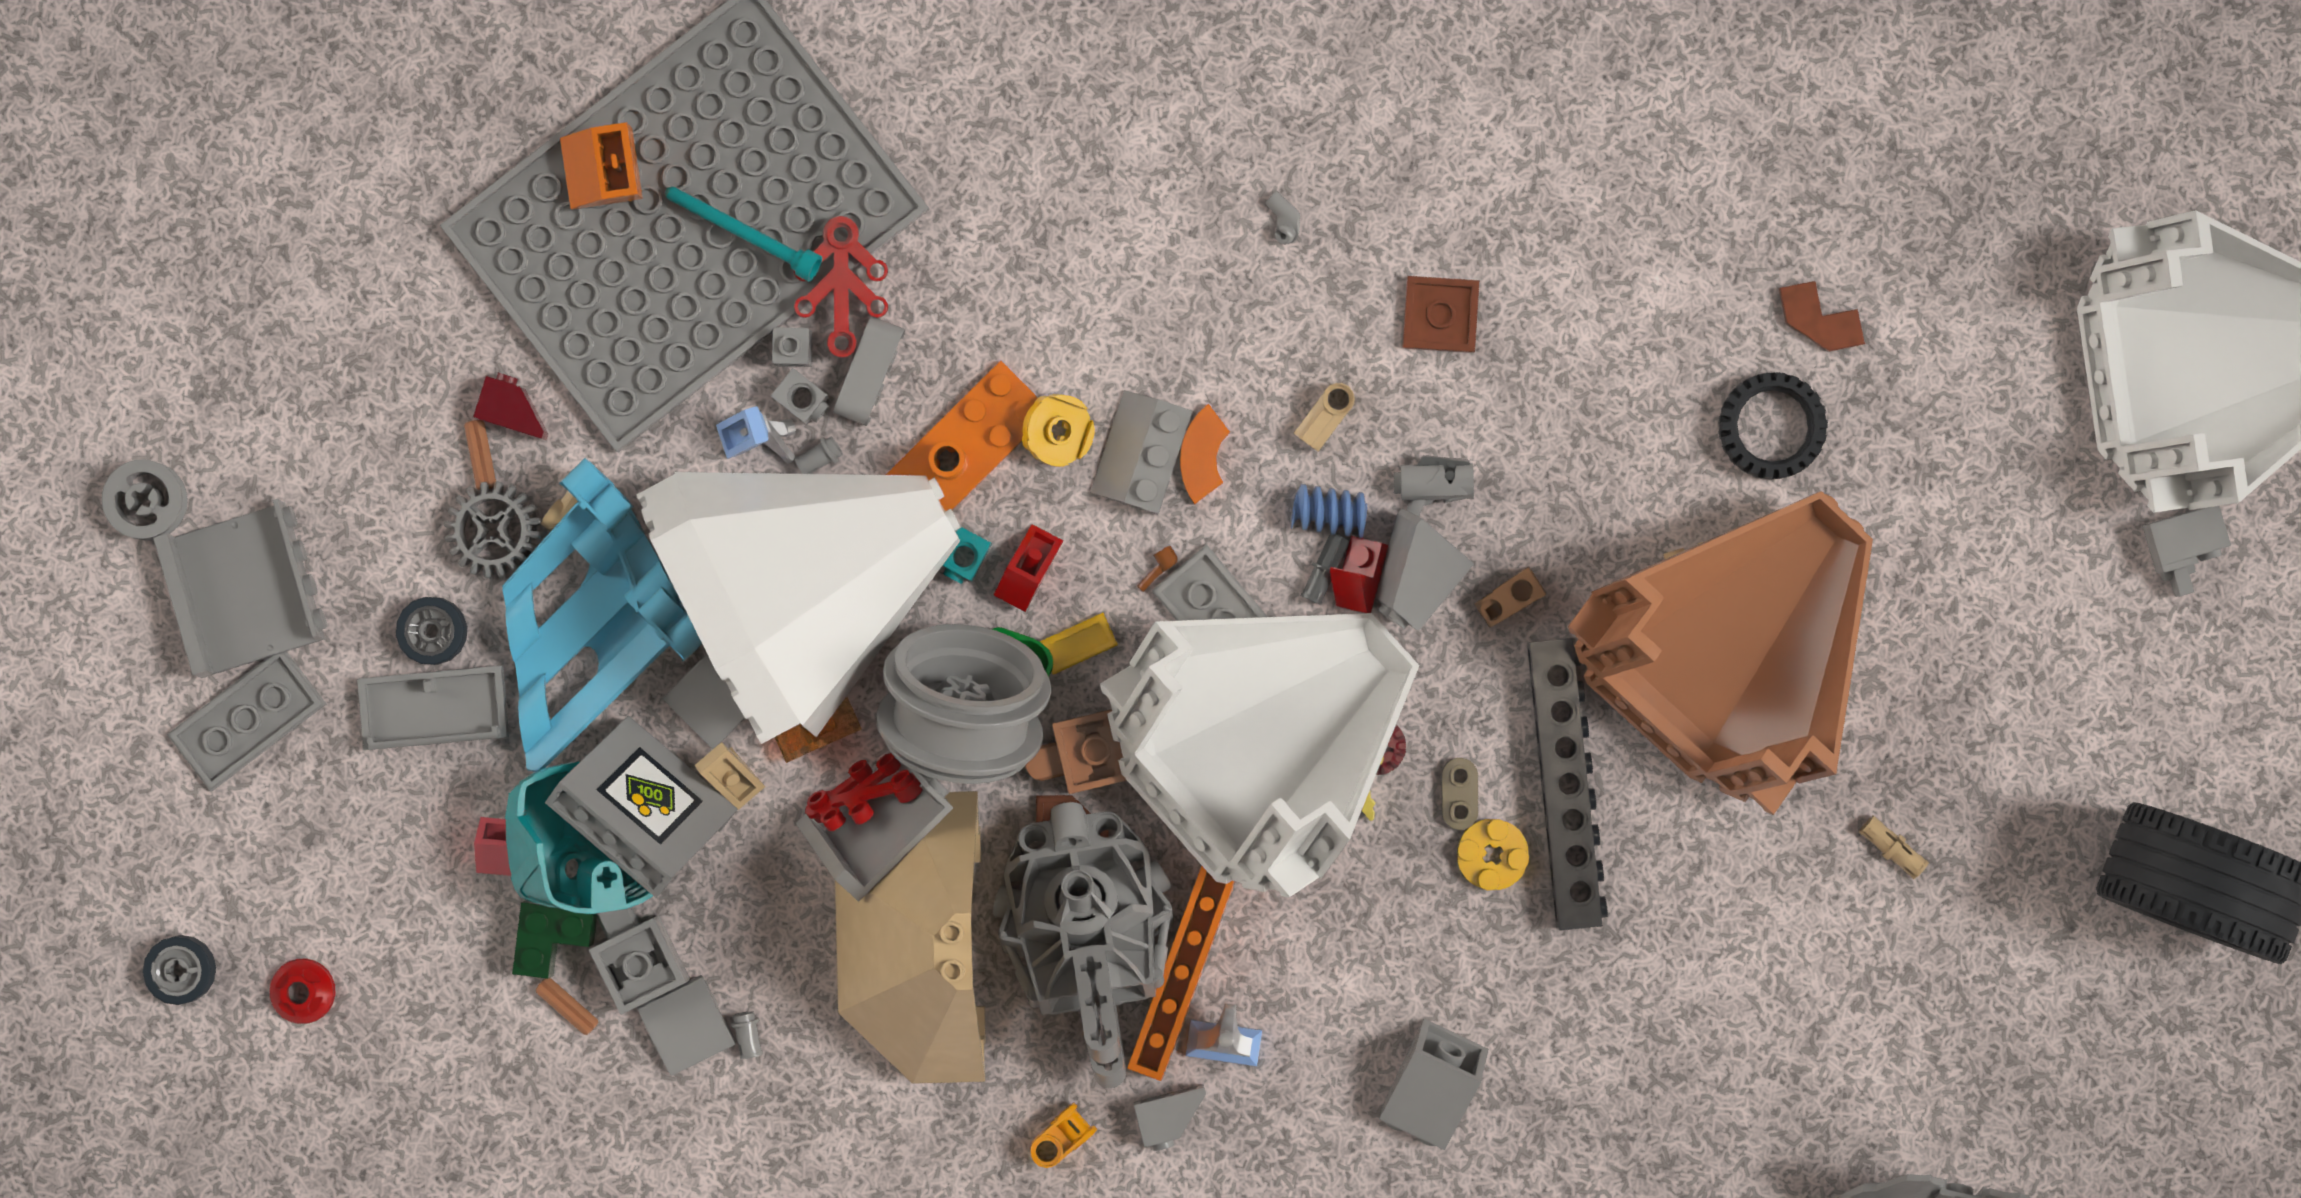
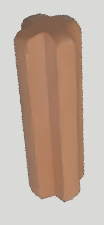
[464,420,496,490]
[535,978,598,1035]

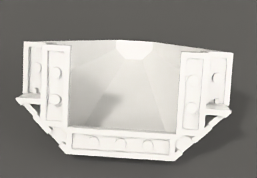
[2077,210,2301,513]
[636,472,961,744]
[1100,613,1419,898]

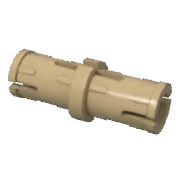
[1858,815,1929,879]

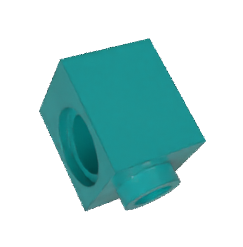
[942,527,992,584]

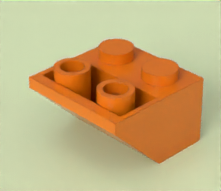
[560,122,643,210]

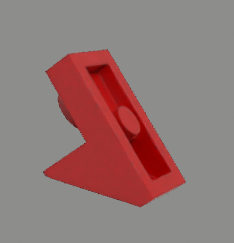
[1330,536,1388,613]

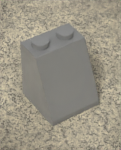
[1375,508,1474,631]
[1379,1019,1489,1150]

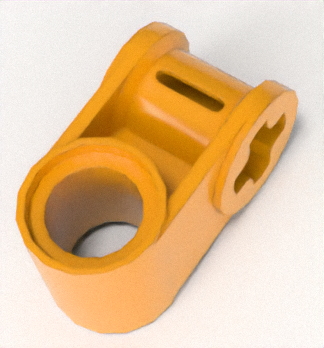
[1030,1102,1098,1168]

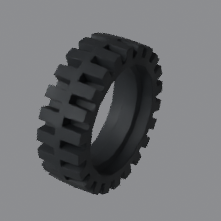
[1718,372,1828,479]

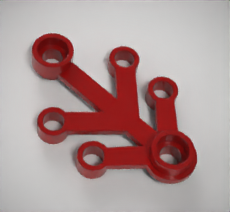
[794,216,888,357]
[805,753,923,831]

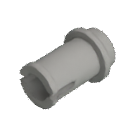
[794,436,843,474]
[731,1011,763,1059]

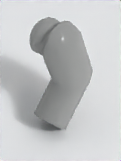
[1265,191,1300,245]

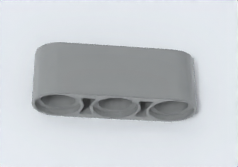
[833,316,905,426]

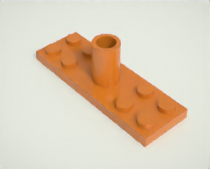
[886,361,1038,511]

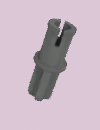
[1300,534,1349,605]

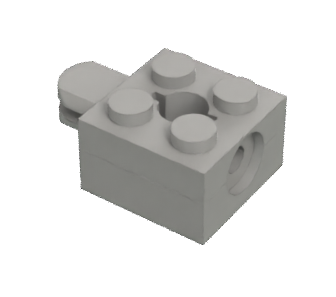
[589,907,691,1015]

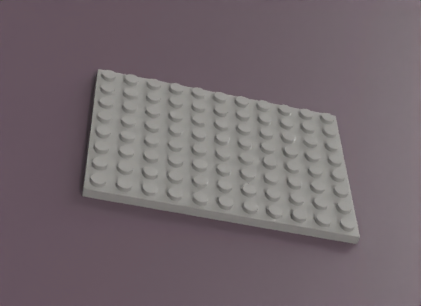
[440,0,930,453]

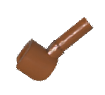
[1137,546,1178,592]

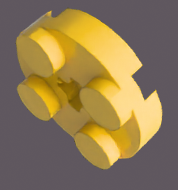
[1022,394,1095,467]
[1457,819,1529,891]

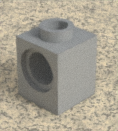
[772,327,812,367]
[771,368,829,424]

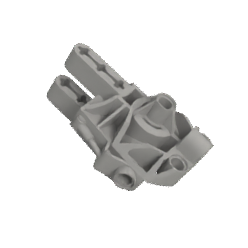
[993,802,1174,1088]

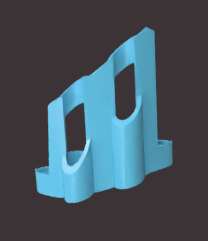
[502,458,702,772]

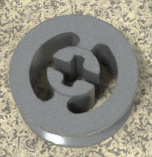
[102,460,188,540]

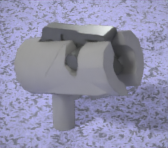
[1394,455,1474,517]

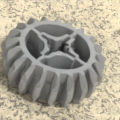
[444,481,543,578]

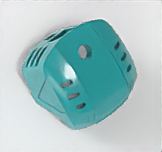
[505,761,653,914]

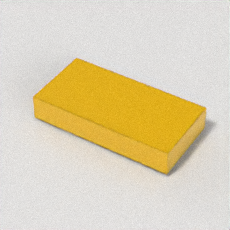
[1040,613,1118,675]

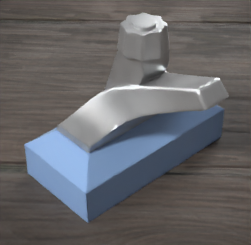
[716,406,796,464]
[1186,1003,1262,1066]

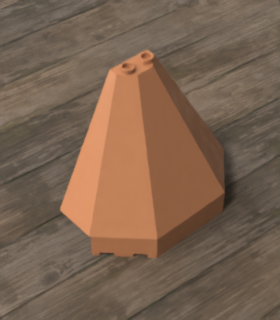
[1568,491,1873,815]

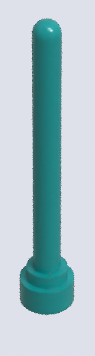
[665,186,822,282]

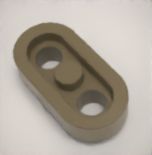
[1441,758,1478,830]

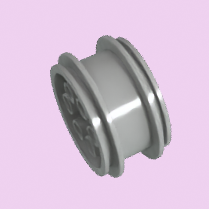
[876,624,1051,784]

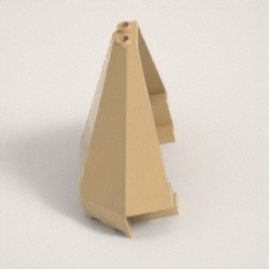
[835,791,986,1084]

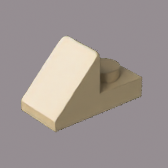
[694,742,765,810]

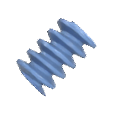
[1291,484,1367,538]

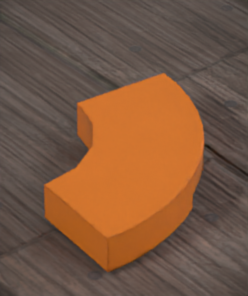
[1180,404,1230,505]

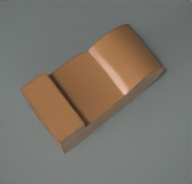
[1474,566,1547,628]

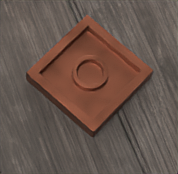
[1403,276,1480,353]

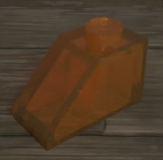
[775,697,862,763]

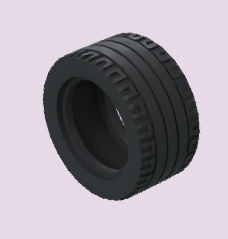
[2096,802,2301,964]

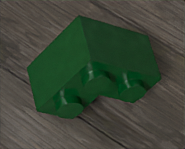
[512,901,597,979]

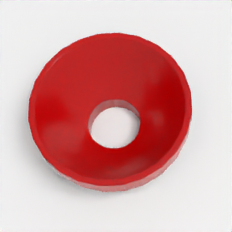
[269,958,336,1024]

